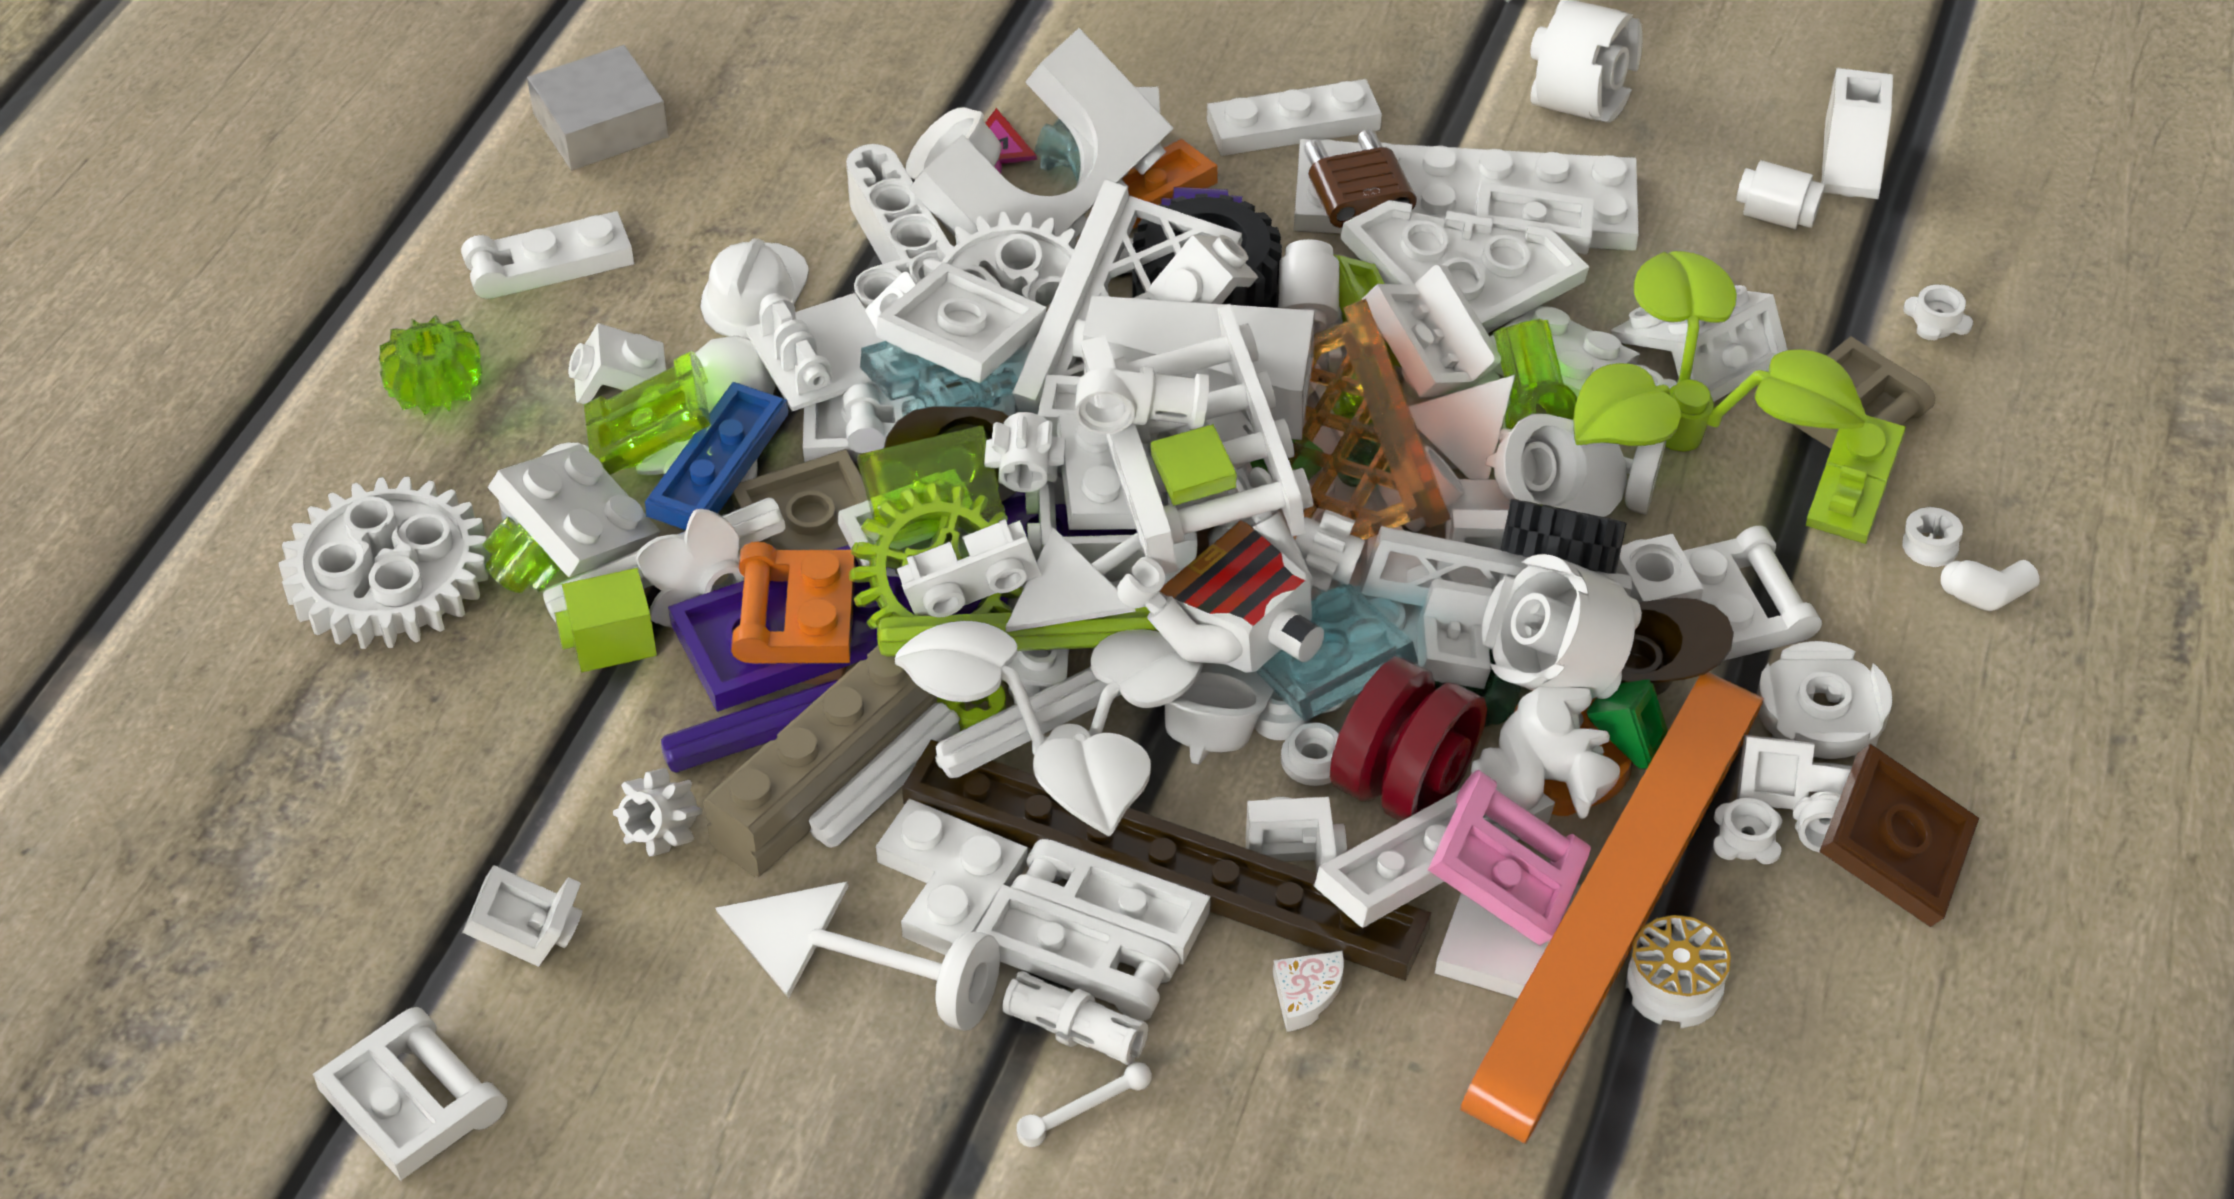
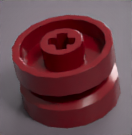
[1329,656,1487,822]

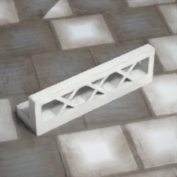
[1361,526,1632,606]

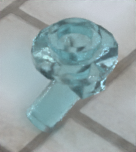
[1035,118,1081,183]

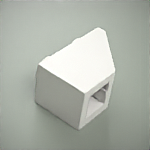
[1822,68,1893,199]

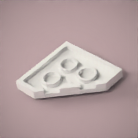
[1340,200,1589,334]

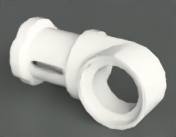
[1076,366,1209,434]

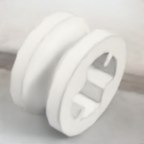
[1902,507,1963,567]

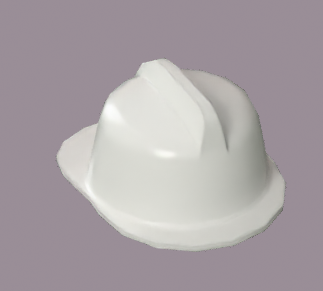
[906,108,1002,180]
[700,238,809,339]
[1485,414,1627,517]
[1165,662,1276,765]

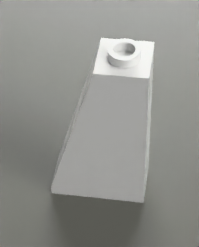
[1073,296,1315,440]

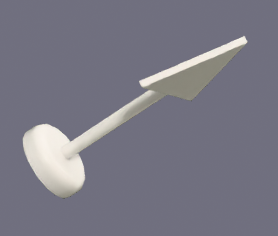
[1399,375,1666,515]
[1006,466,1252,632]
[715,882,1000,1031]

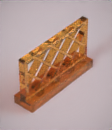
[1288,299,1451,540]

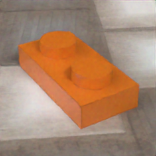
[1122,138,1218,229]

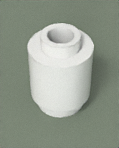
[1736,160,1825,230]
[1279,239,1339,334]

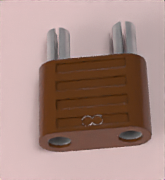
[1304,129,1417,228]

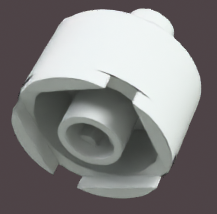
[1530,0,1642,122]
[1482,554,1642,699]

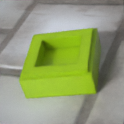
[1151,424,1237,506]

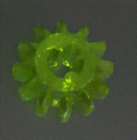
[378,315,483,415]

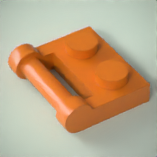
[731,541,856,664]

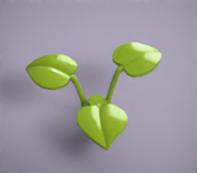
[1573,251,1866,452]

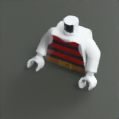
[1118,467,1324,673]

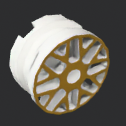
[1626,915,1731,1028]

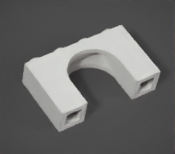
[909,28,1174,280]

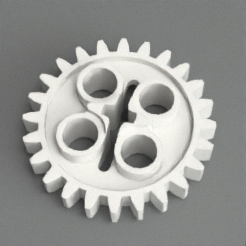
[917,211,1108,392]
[279,477,491,649]

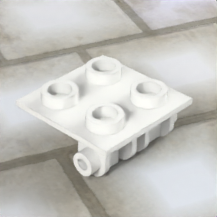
[745,293,904,411]

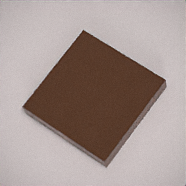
[1819,743,1979,927]

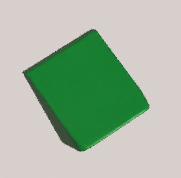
[1587,679,1668,769]

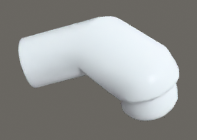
[1941,560,2040,611]

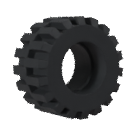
[1132,193,1282,308]

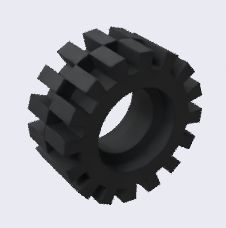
[1500,499,1627,574]

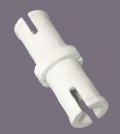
[1003,971,1148,1066]

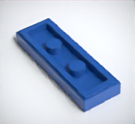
[645,382,788,530]

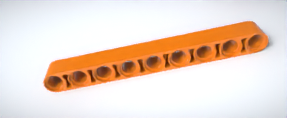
[1460,672,1764,1144]

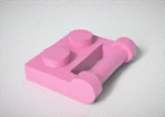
[1428,770,1591,946]

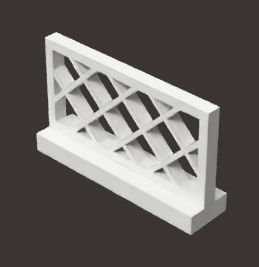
[1013,179,1242,414]

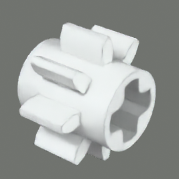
[984,412,1066,492]
[1295,510,1366,593]
[613,768,703,856]

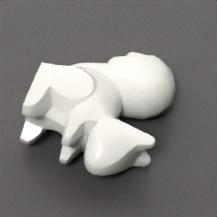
[1471,687,1620,819]

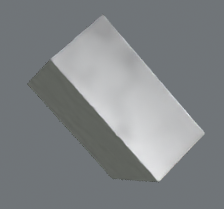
[527,45,668,171]

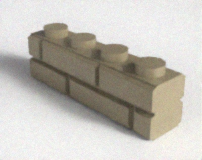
[703,645,937,877]

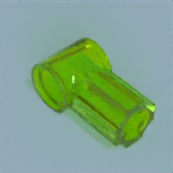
[1494,319,1577,429]

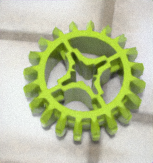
[849,482,1024,629]

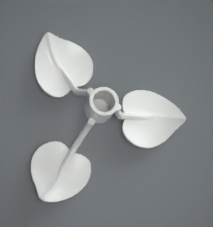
[895,621,1203,836]

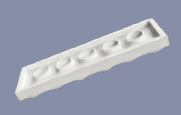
[1294,139,1639,251]

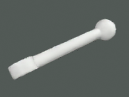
[1017,1062,1152,1147]

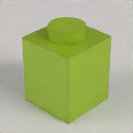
[554,568,657,673]

